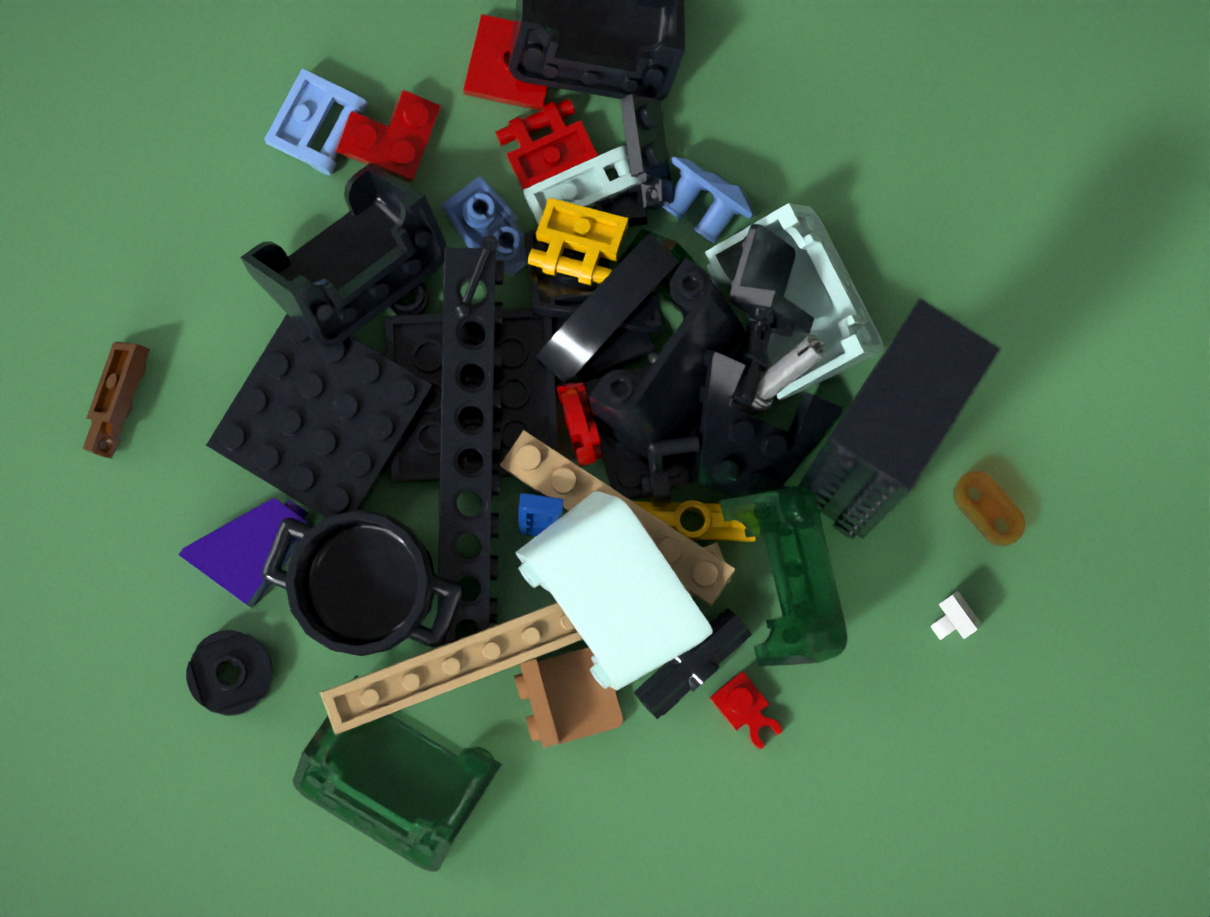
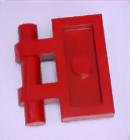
[495,98,598,191]

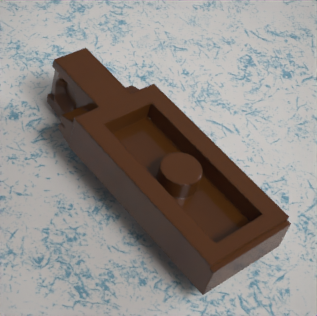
[83,341,150,459]

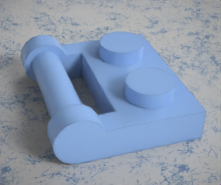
[264,68,369,175]

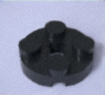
[186,630,274,716]

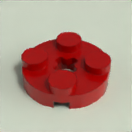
[557,382,603,467]

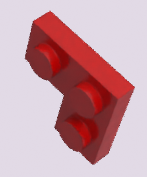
[334,90,441,183]

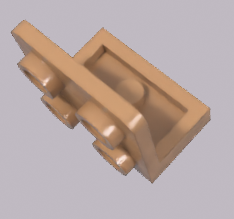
[514,647,623,749]

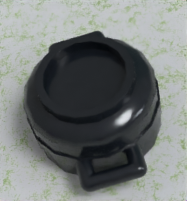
[261,509,463,656]

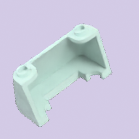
[705,203,884,399]
[515,491,713,690]

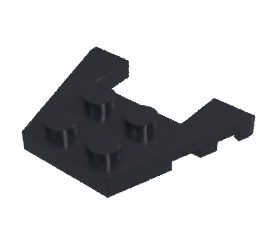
[524,185,662,334]
[690,349,842,510]

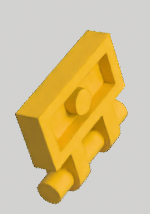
[528,198,628,285]

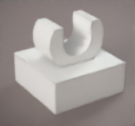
[930,591,982,640]

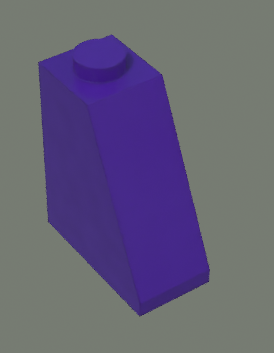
[178,498,310,608]

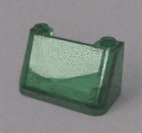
[719,486,848,667]
[293,675,502,872]

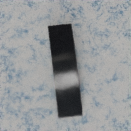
[536,233,680,384]

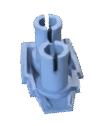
[663,157,757,244]
[441,176,528,276]

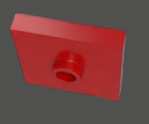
[463,14,548,111]

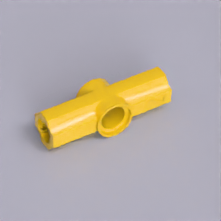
[632,500,756,542]

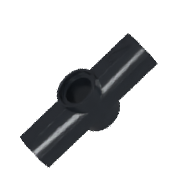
[633,608,752,720]

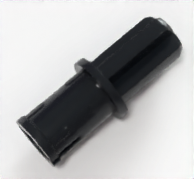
[732,321,773,405]

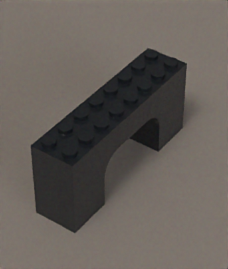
[793,298,1001,539]

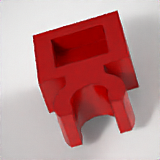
[709,671,782,750]

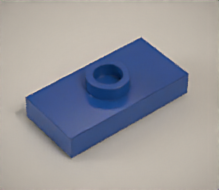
[518,493,564,537]

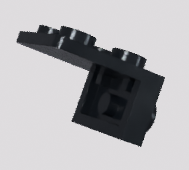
[728,224,814,336]

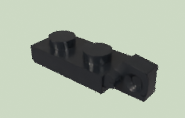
[621,94,673,210]

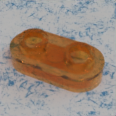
[953,471,1025,547]

